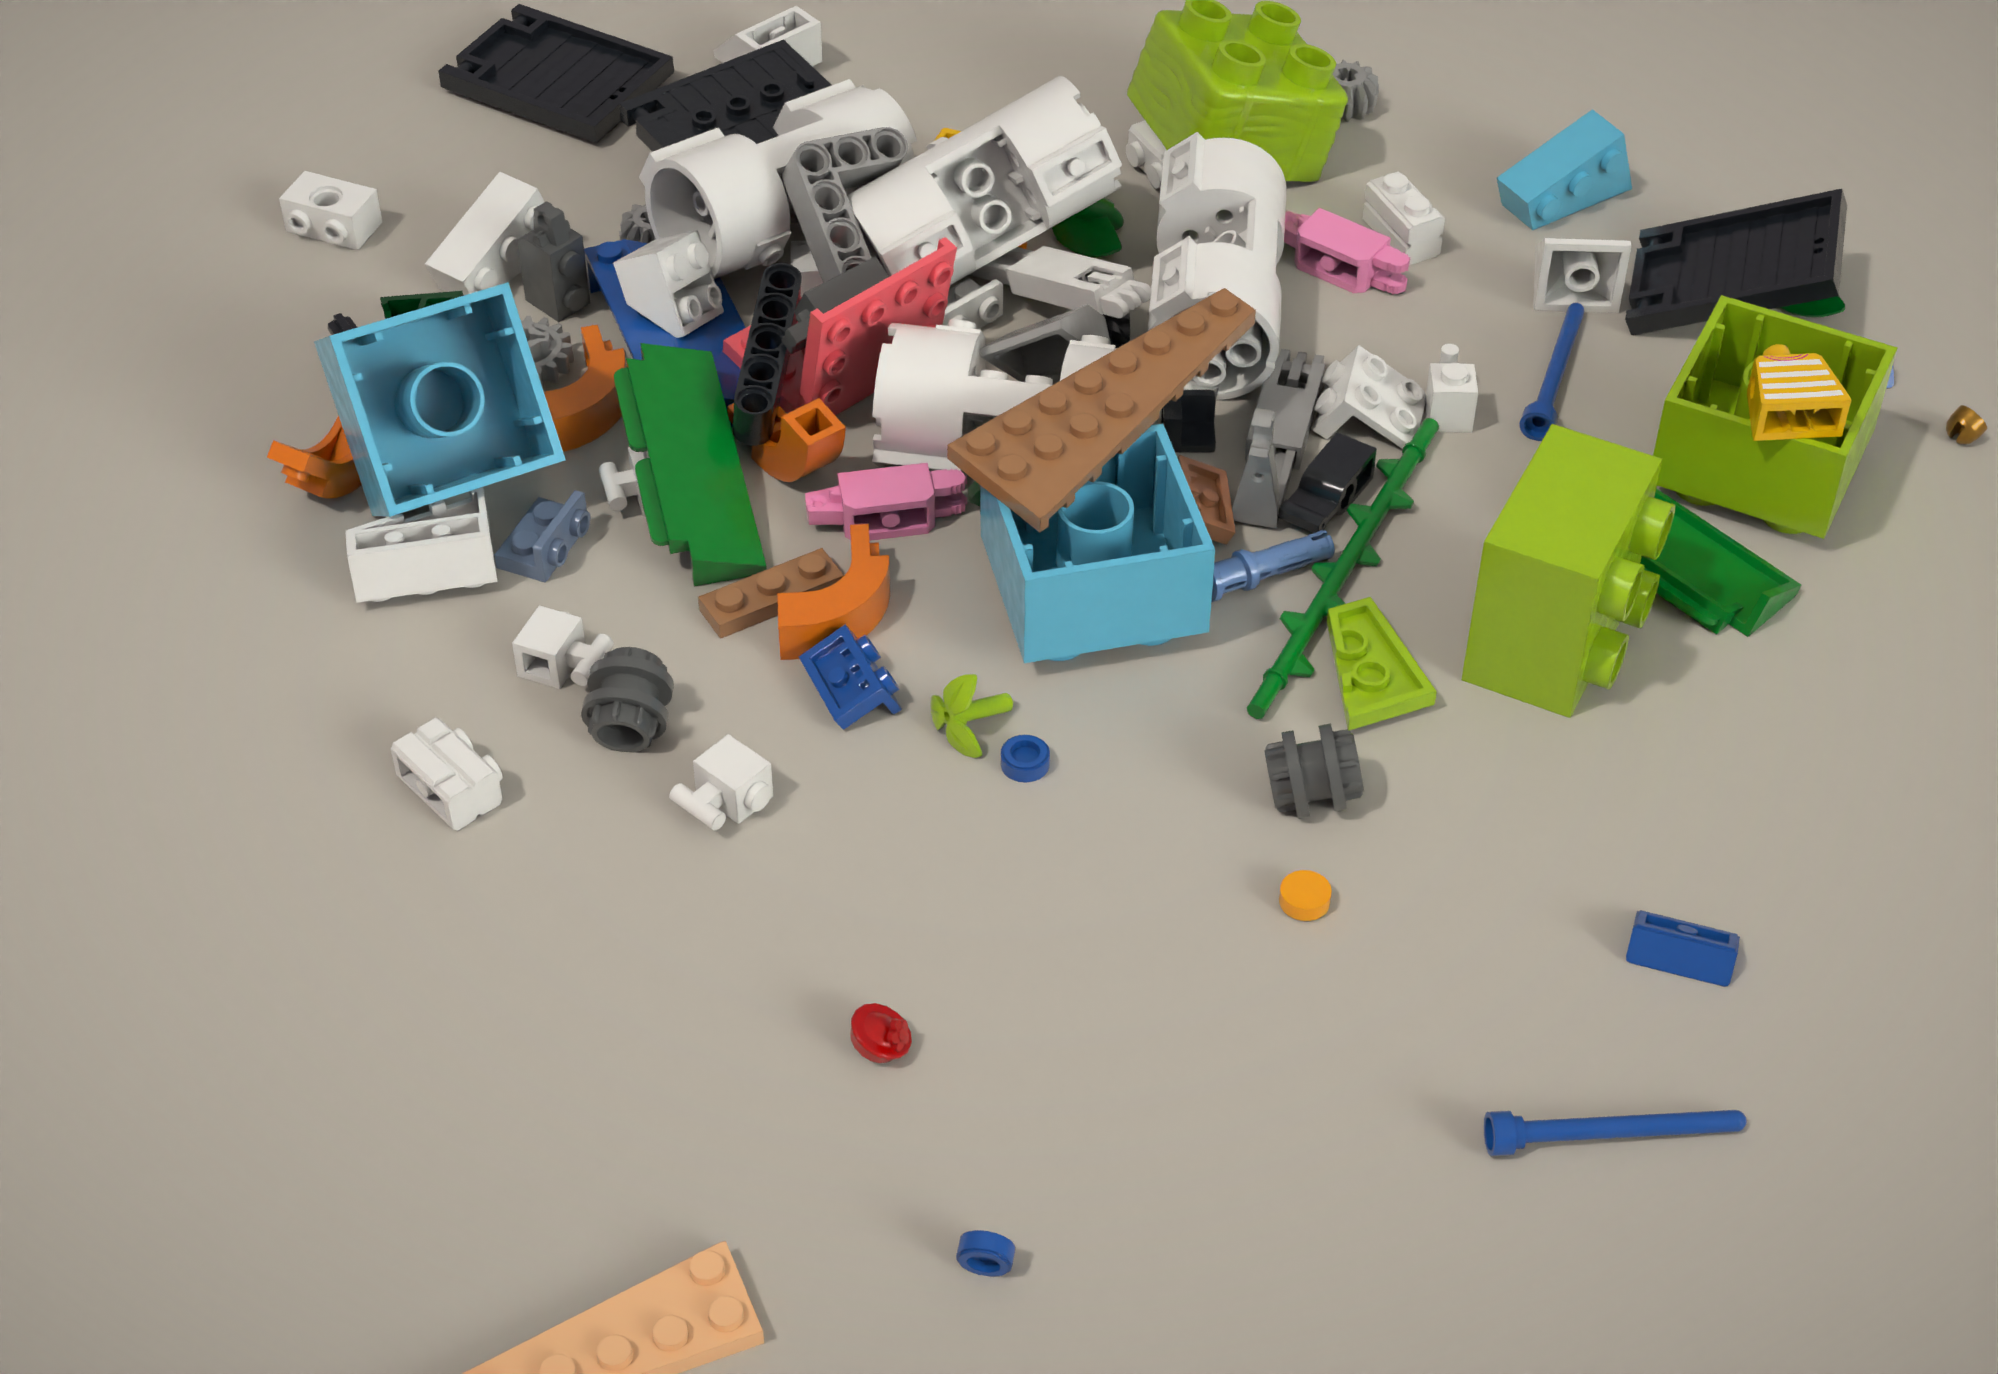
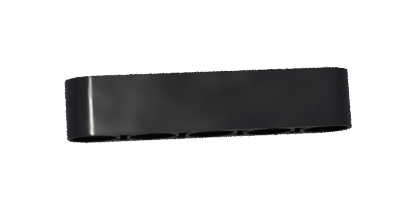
[733,263,802,446]

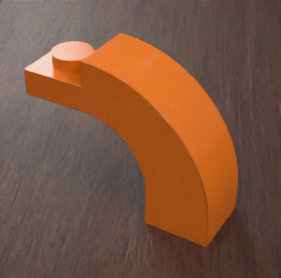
[544,324,626,452]
[727,398,846,482]
[267,415,362,499]
[777,524,890,660]

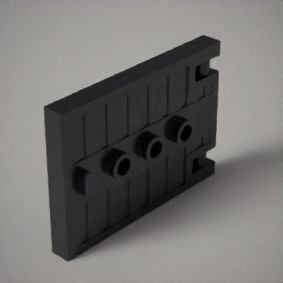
[438,4,674,143]
[620,39,832,152]
[1625,188,1847,336]

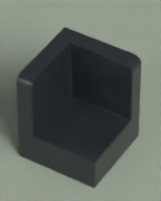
[1161,390,1216,453]

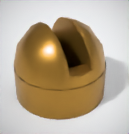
[1946,405,1987,444]

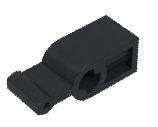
[1278,432,1377,533]

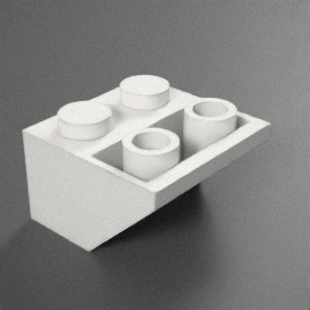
[714,6,823,66]
[613,230,724,338]

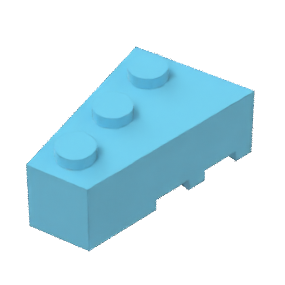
[1497,109,1632,230]

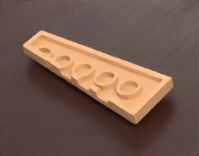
[462,1241,764,1374]

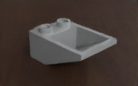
[980,304,1111,385]

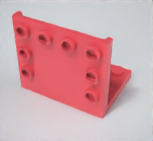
[722,237,957,415]

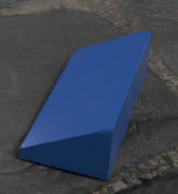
[1626,910,1740,987]

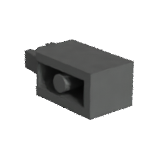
[517,201,591,322]

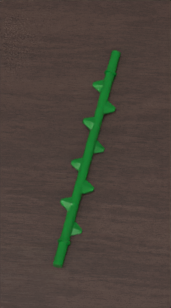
[1247,418,1439,719]

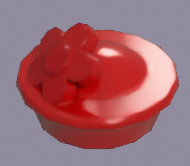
[850,1003,912,1063]

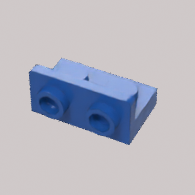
[799,624,902,730]

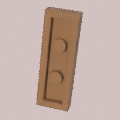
[698,548,844,639]

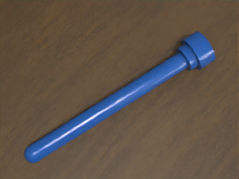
[1519,303,1584,441]
[1484,1110,1747,1156]

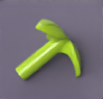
[930,674,1013,758]

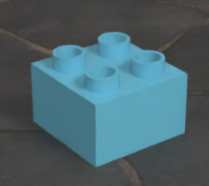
[314,282,566,517]
[980,423,1215,663]

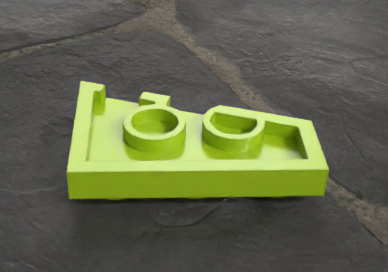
[1327,597,1437,731]

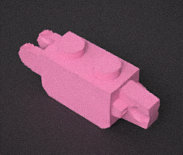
[1284,208,1410,295]
[805,463,967,541]

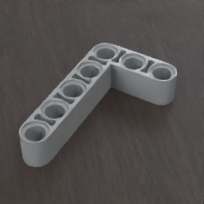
[782,127,908,283]

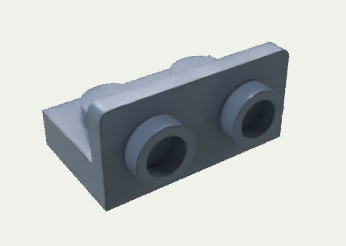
[494,490,591,583]

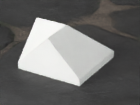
[1533,238,1632,313]

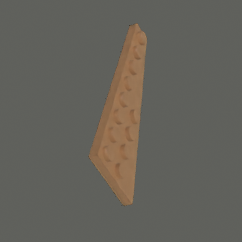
[947,288,1256,532]

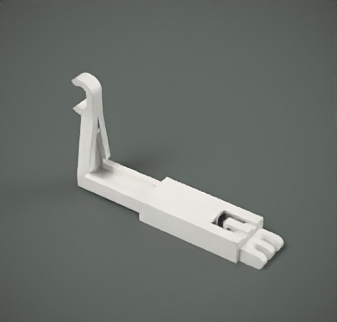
[926,137,1151,318]

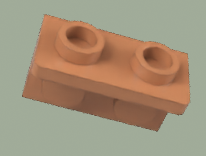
[1177,455,1236,545]

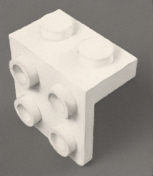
[1313,345,1426,449]

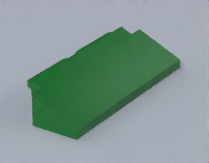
[614,343,767,587]
[1640,488,1802,637]

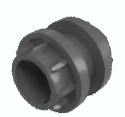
[581,647,674,752]
[1264,723,1364,818]

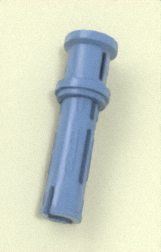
[1211,530,1335,602]

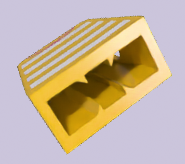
[1747,344,1851,441]

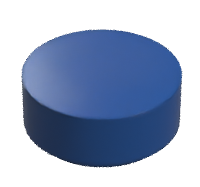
[1001,735,1050,783]
[956,1230,1016,1277]

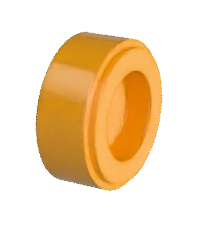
[1279,870,1332,921]

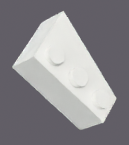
[425,172,545,295]
[345,487,497,603]

